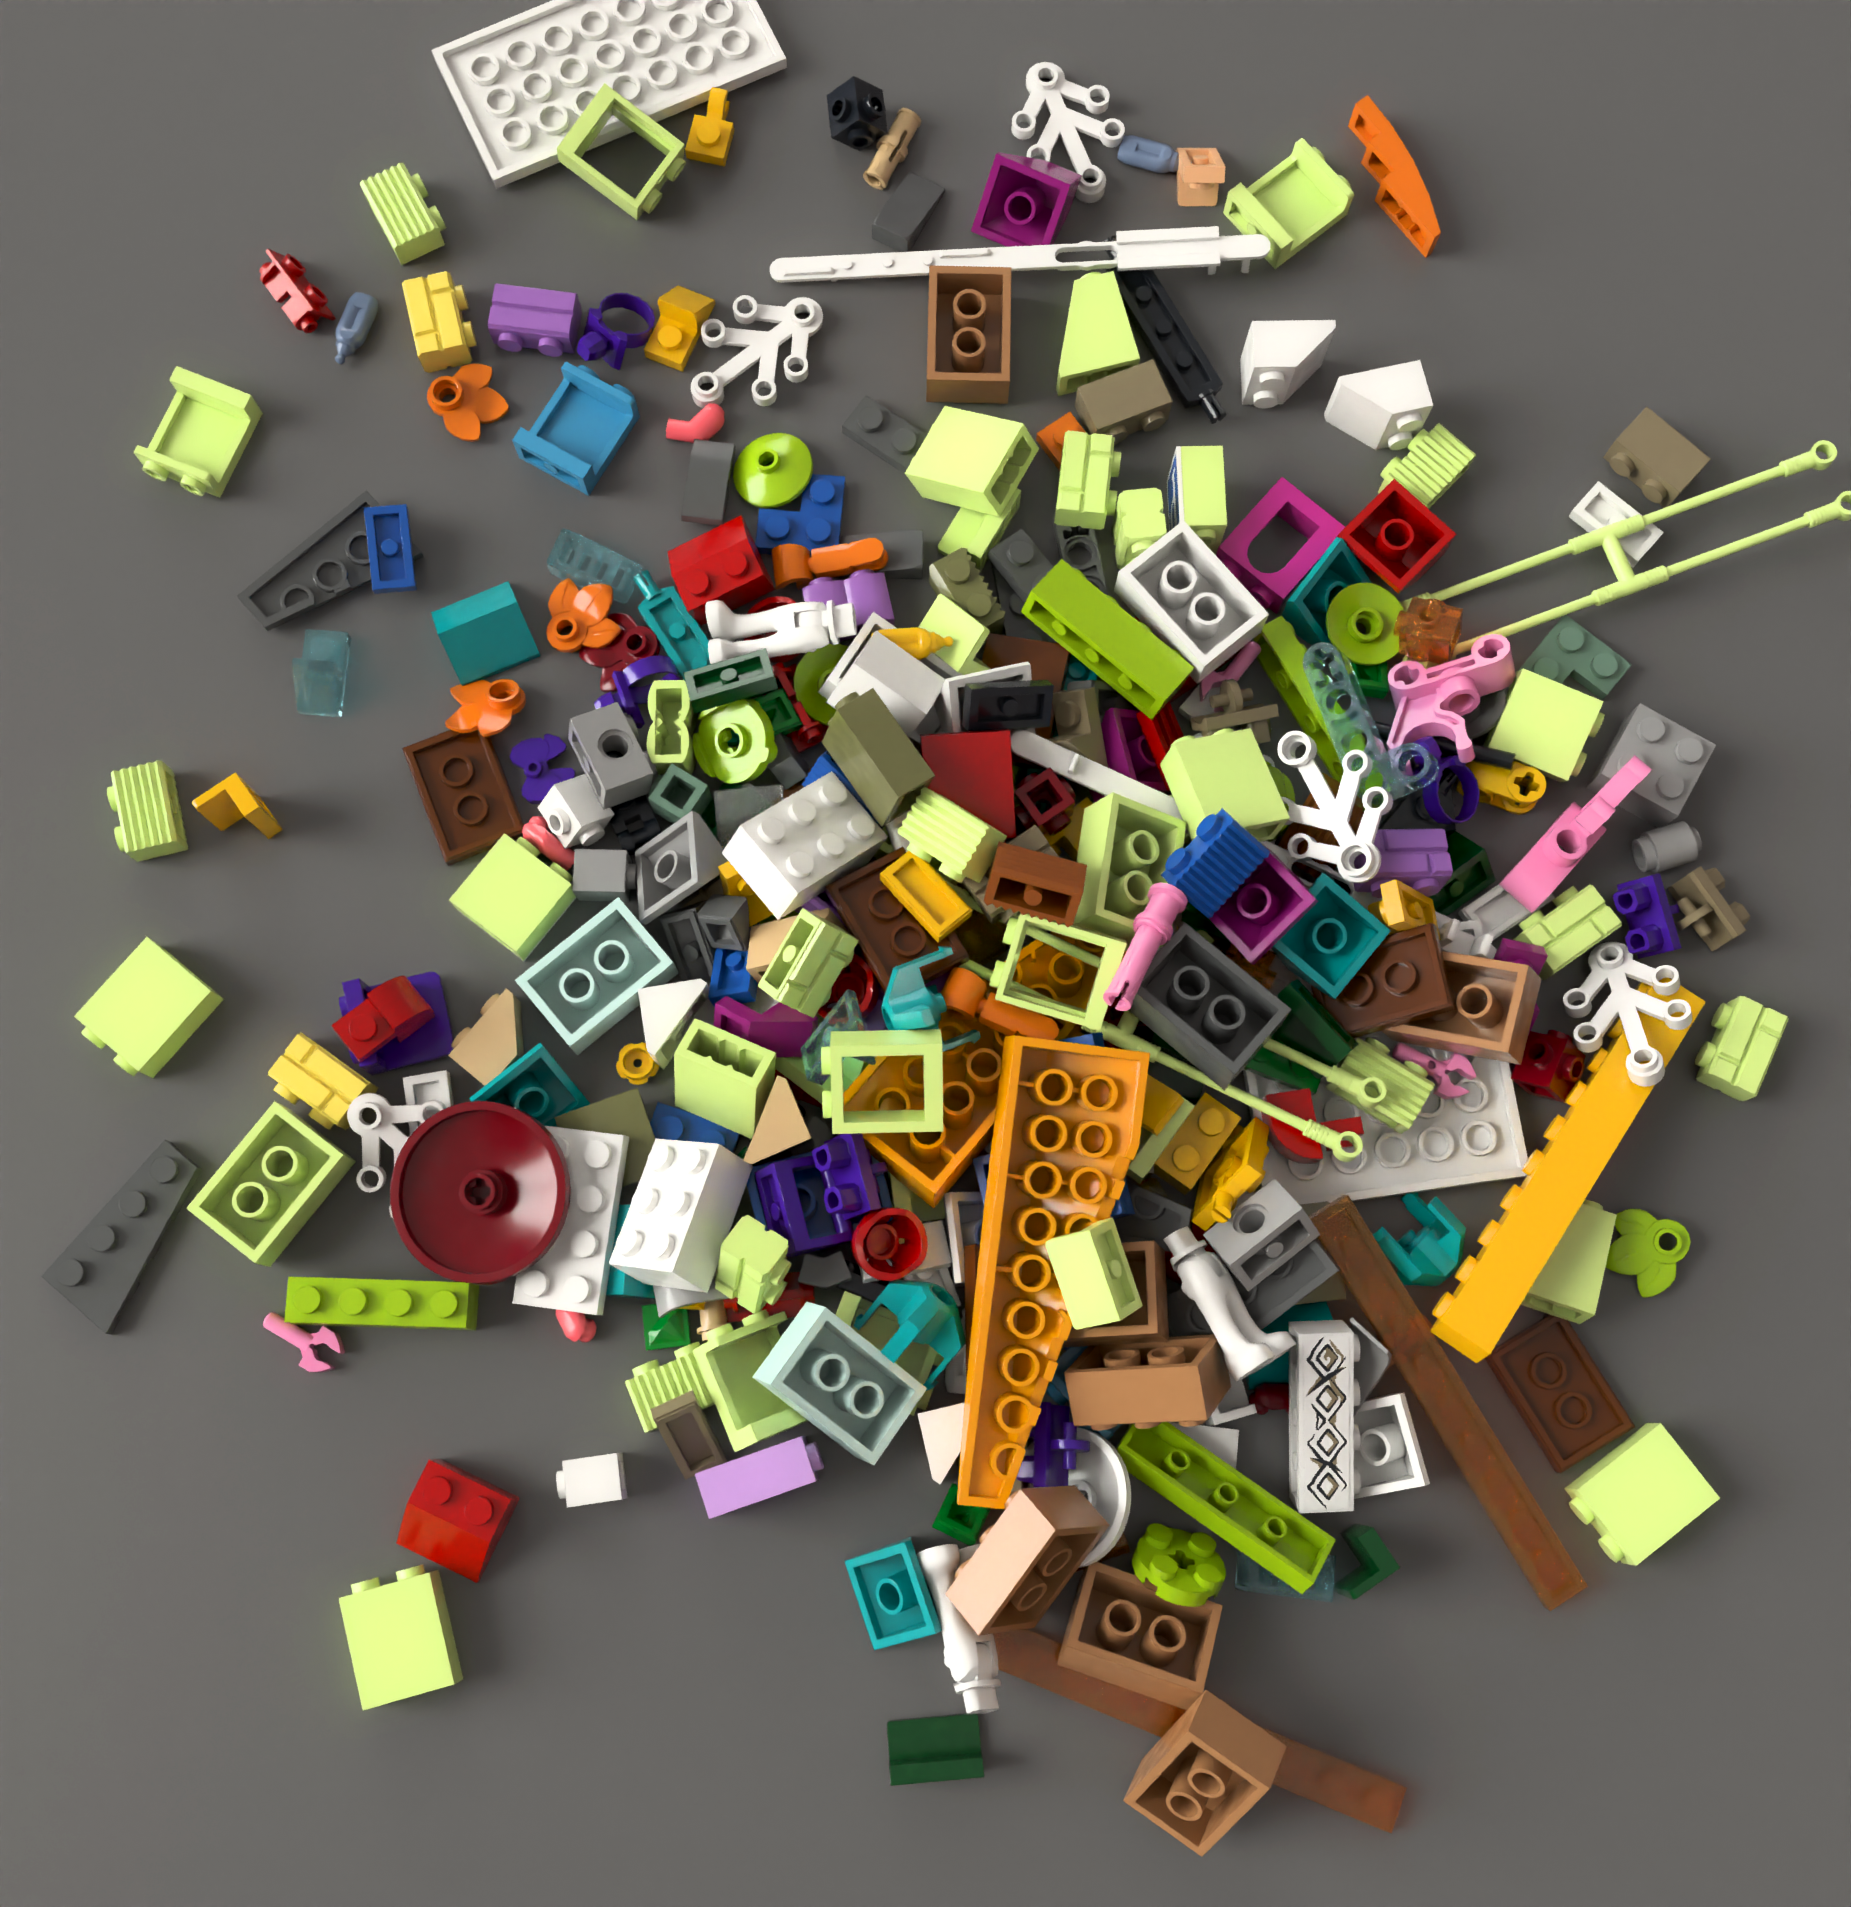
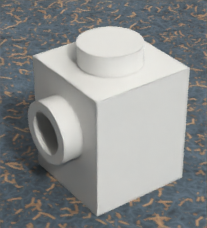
[538,774,614,849]

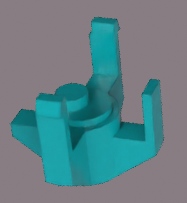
[881,946,981,1056]
[1370,1192,1466,1287]
[854,1279,966,1391]

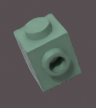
[648,763,712,824]

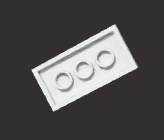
[512,1126,629,1315]

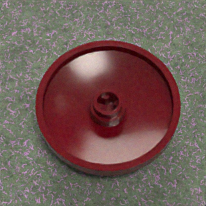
[390,1101,571,1283]

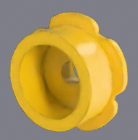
[616,1042,659,1085]

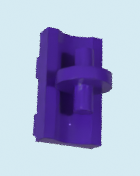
[1613,873,1682,959]
[812,1133,888,1221]
[1016,1402,1090,1488]

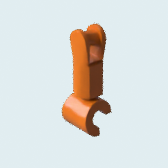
[772,538,888,590]
[940,967,1059,1040]

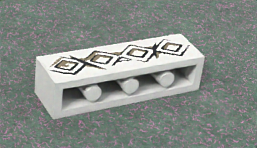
[1288,1320,1361,1513]

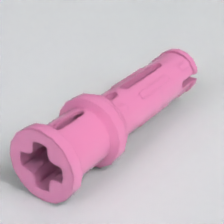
[1103,882,1188,1011]

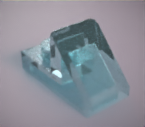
[292,629,351,717]
[801,989,876,1085]

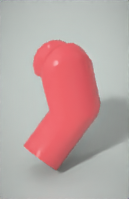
[666,403,725,443]
[522,816,575,871]
[556,1310,597,1343]

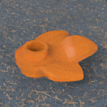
[427,363,509,442]
[546,578,621,653]
[445,679,526,737]

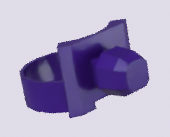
[577,293,655,370]
[594,655,680,729]
[1400,736,1479,825]

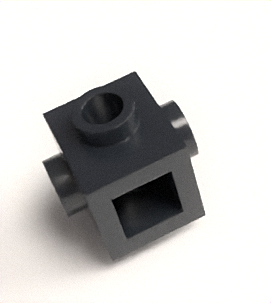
[827,76,888,151]

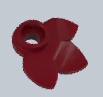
[579,613,660,693]

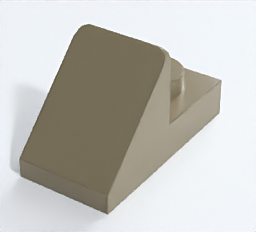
[1047,687,1108,768]

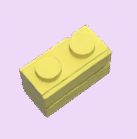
[402,271,477,373]
[268,1032,378,1130]

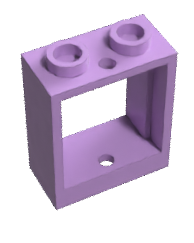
[695,1436,824,1519]

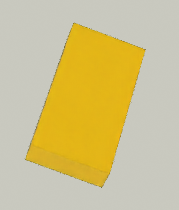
[879,851,973,943]

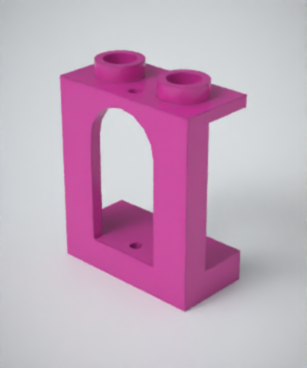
[1216,477,1345,614]

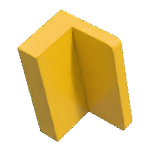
[192,772,283,839]

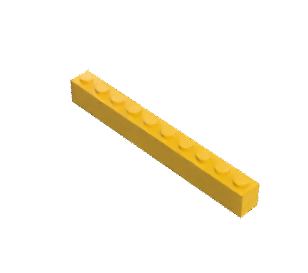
[1430,978,1706,1363]

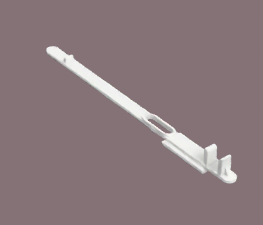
[770,226,1271,283]
[1011,730,1497,959]

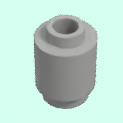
[1632,821,1702,873]

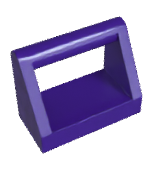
[754,1155,854,1258]

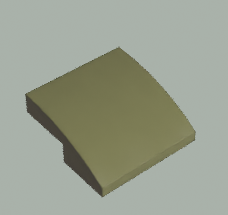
[554,1087,656,1187]

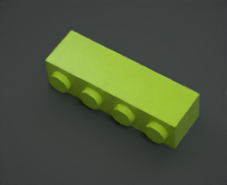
[1021,559,1194,720]
[284,1277,479,1330]

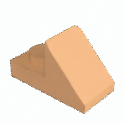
[1176,148,1226,206]

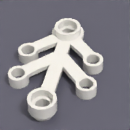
[1011,62,1125,203]
[691,295,823,408]
[1277,731,1393,883]
[1563,942,1692,1087]
[347,1093,446,1218]

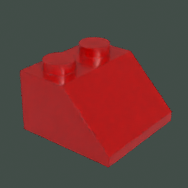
[1337,479,1457,594]
[667,515,775,626]
[396,1459,520,1583]

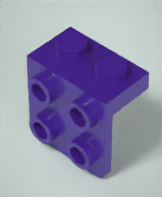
[339,971,454,1075]

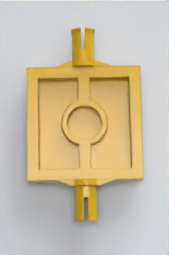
[1191,1117,1270,1231]

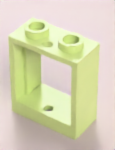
[557,83,686,220]
[989,912,1127,1031]
[821,1029,943,1134]

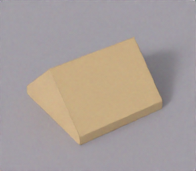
[743,1075,812,1164]

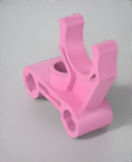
[1386,634,1516,782]
[1499,755,1652,913]

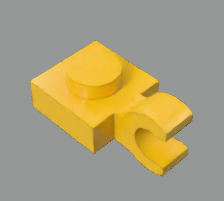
[685,87,735,167]

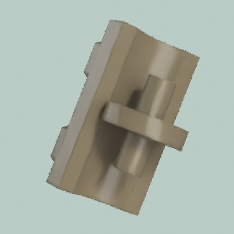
[1190,679,1279,744]
[1667,866,1751,952]

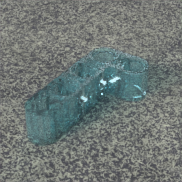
[1303,642,1439,805]

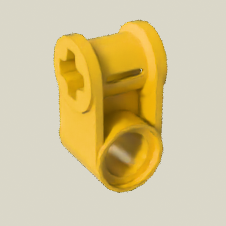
[1457,761,1546,815]

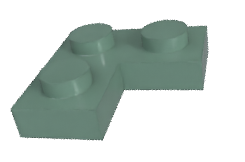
[1518,615,1632,700]

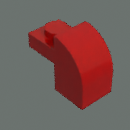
[331,976,435,1063]
[1261,1088,1364,1164]

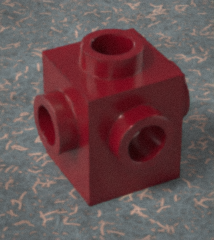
[1014,767,1076,836]
[1511,1030,1586,1103]

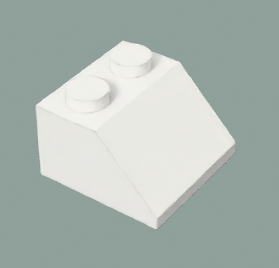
[1240,320,1336,409]
[1324,360,1433,450]

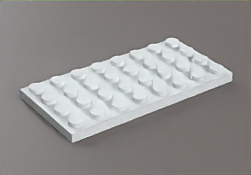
[431,0,787,189]

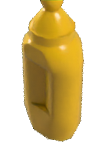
[871,627,953,660]

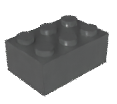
[1128,923,1292,1091]

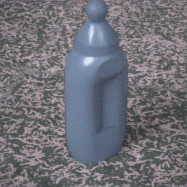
[1117,135,1192,173]
[335,292,378,364]

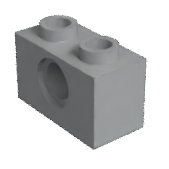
[568,702,656,810]
[1203,1178,1321,1292]

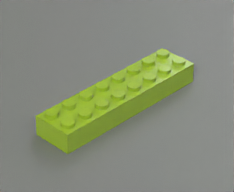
[1253,616,1396,812]
[1116,1422,1336,1594]

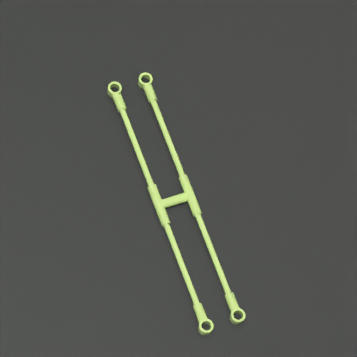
[1399,440,1851,669]
[933,867,1387,1162]

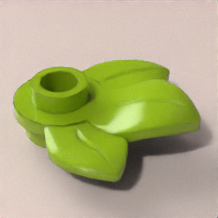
[1606,1209,1691,1297]

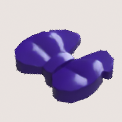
[509,733,576,804]

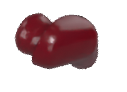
[1248,1382,1289,1415]

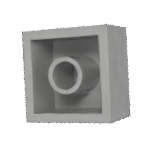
[1586,703,1716,828]

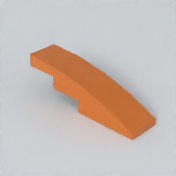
[1348,95,1441,258]

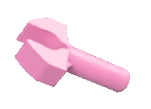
[1199,641,1261,712]
[1392,1043,1476,1099]
[263,1312,345,1372]

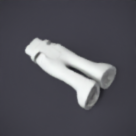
[705,600,857,664]
[1164,1226,1297,1382]
[916,1544,1001,1714]

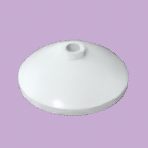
[1024,1427,1131,1568]

